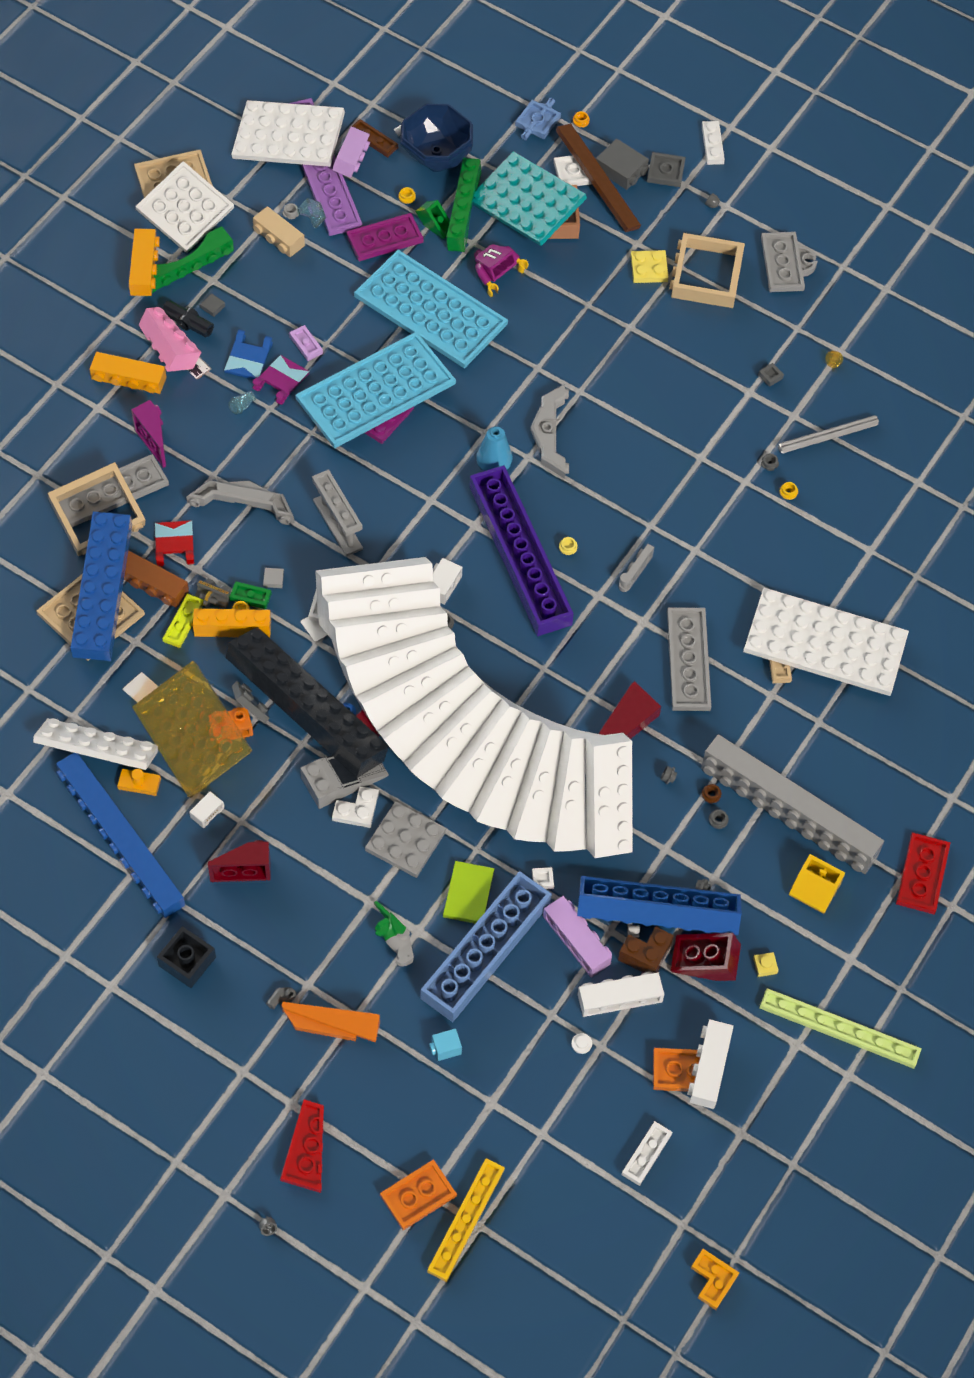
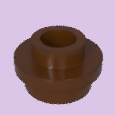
[702,784,722,803]

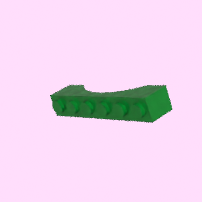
[447,158,481,252]
[152,226,234,293]

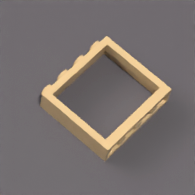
[669,233,745,308]
[47,462,145,556]

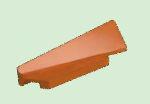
[282,1002,380,1042]

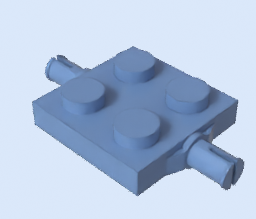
[515,98,561,140]

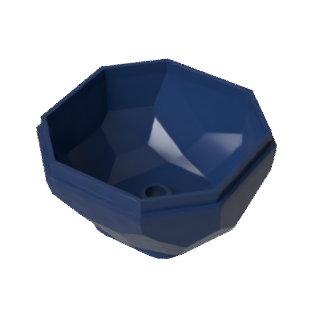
[401,104,473,172]

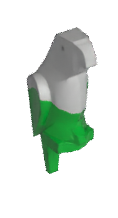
[374,901,414,966]

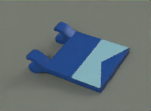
[224,330,273,379]

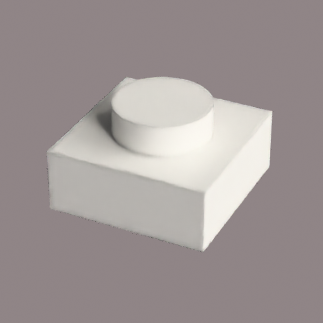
[532,867,554,889]

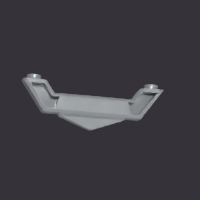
[531,384,569,479]
[186,480,294,525]

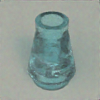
[228,391,256,414]

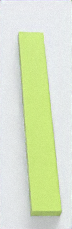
[759,988,922,1069]

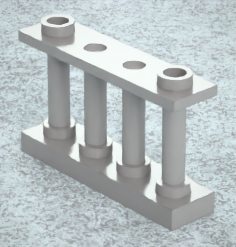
[312,469,363,557]

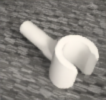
[627,923,640,937]

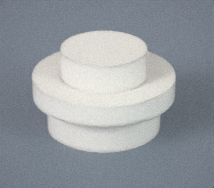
[571,1033,592,1054]

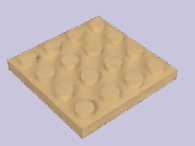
[134,150,213,198]
[36,574,145,661]

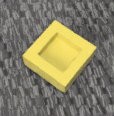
[753,952,779,977]

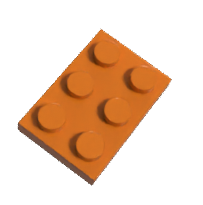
[653,1048,700,1092]
[380,1159,457,1230]

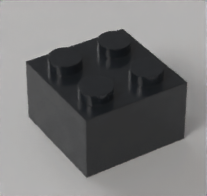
[157,926,216,988]

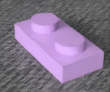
[289,325,323,361]

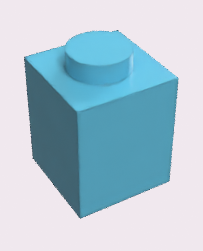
[429,1029,462,1061]

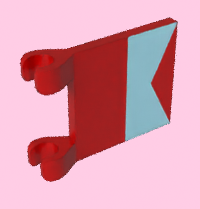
[155,521,194,566]

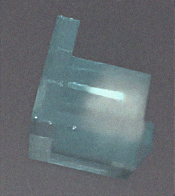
[297,198,326,228]

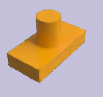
[117,769,161,796]

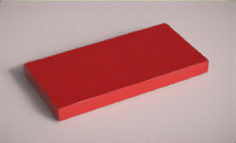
[896,832,951,915]

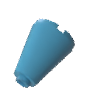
[476,427,513,471]

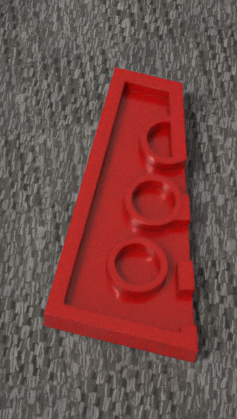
[280,1099,324,1193]

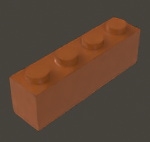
[124,550,189,608]

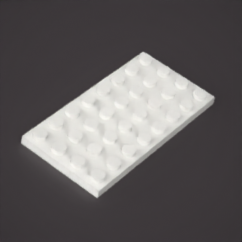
[743,588,909,696]

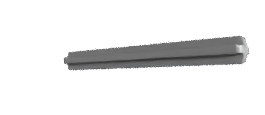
[778,415,879,453]

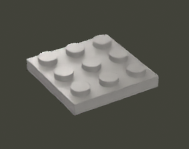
[365,801,446,878]

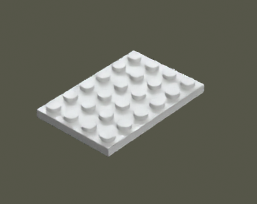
[231,100,345,167]

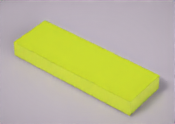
[162,594,204,648]

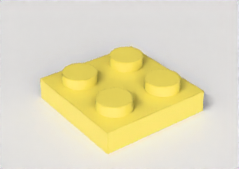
[631,250,668,283]

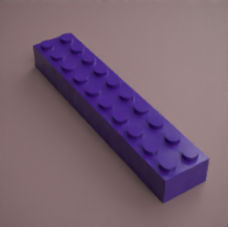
[470,465,574,637]

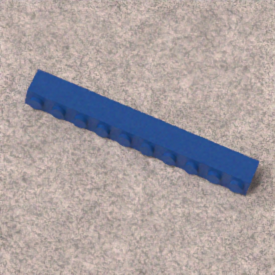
[56,753,185,918]

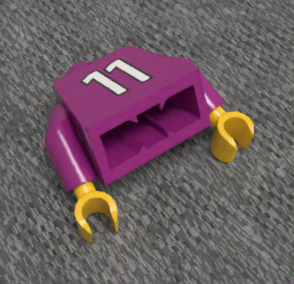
[474,244,529,297]

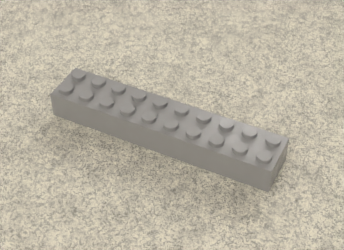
[701,734,884,874]

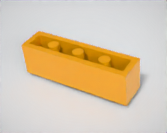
[129,229,160,296]
[90,352,167,394]
[193,609,271,638]

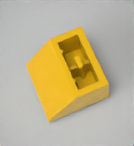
[789,854,845,914]

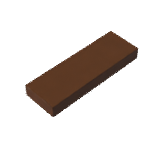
[349,119,398,158]

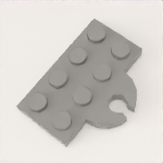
[761,232,818,292]

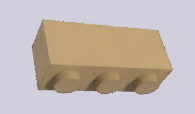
[253,206,305,257]

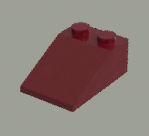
[208,840,271,882]
[670,933,741,981]

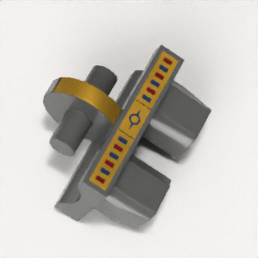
[195,578,231,609]

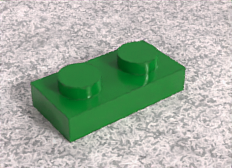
[230,581,272,609]

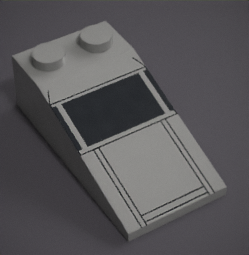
[300,755,389,809]

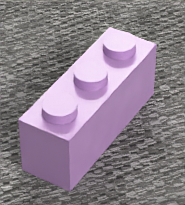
[332,126,370,178]

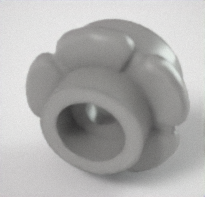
[283,203,300,220]

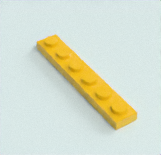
[427,1158,505,1282]

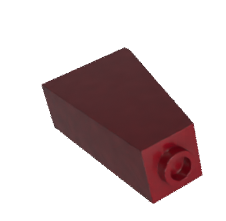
[599,681,661,739]

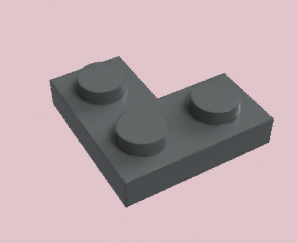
[232,681,270,724]

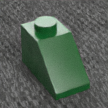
[415,200,450,239]

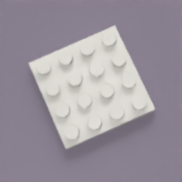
[136,161,234,253]

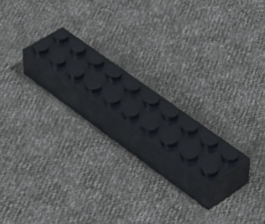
[225,627,389,778]

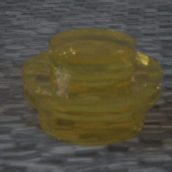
[825,351,843,368]

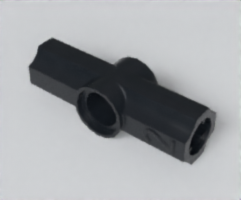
[163,300,214,338]

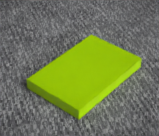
[443,861,494,924]

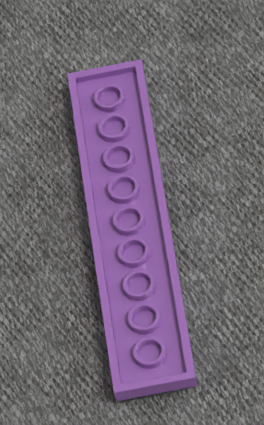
[288,98,362,236]

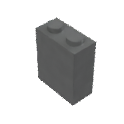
[596,139,649,190]

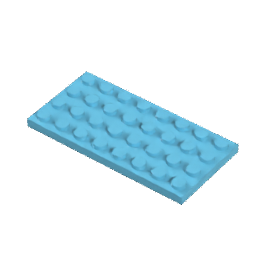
[354,250,508,369]
[295,332,456,449]

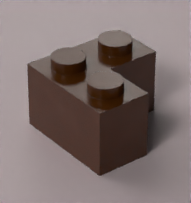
[618,927,674,973]

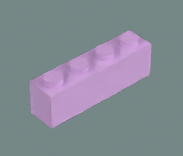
[543,896,612,977]

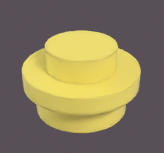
[559,537,578,555]

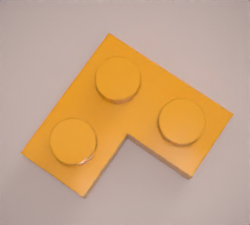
[691,1249,739,1310]

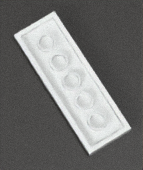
[33,718,159,770]

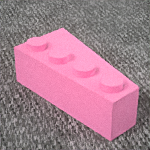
[139,307,201,372]

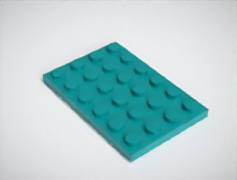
[472,151,587,246]

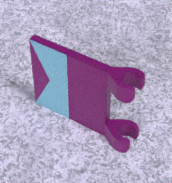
[253,355,309,405]

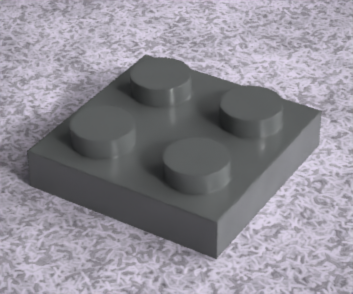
[647,152,686,187]

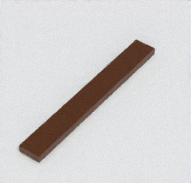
[556,123,641,232]

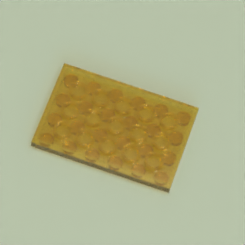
[132,661,253,798]

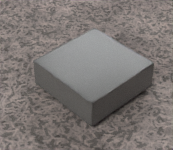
[263,568,284,588]

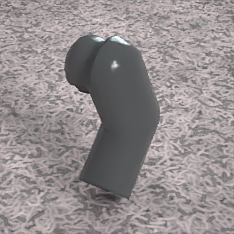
[266,987,296,1009]

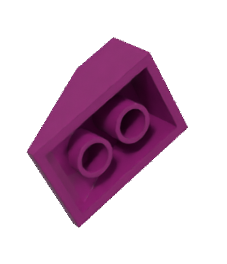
[131,400,166,468]

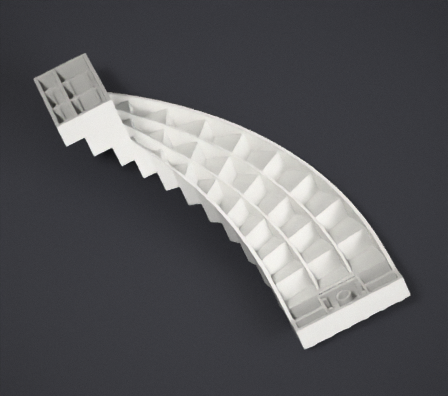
[316,557,633,858]

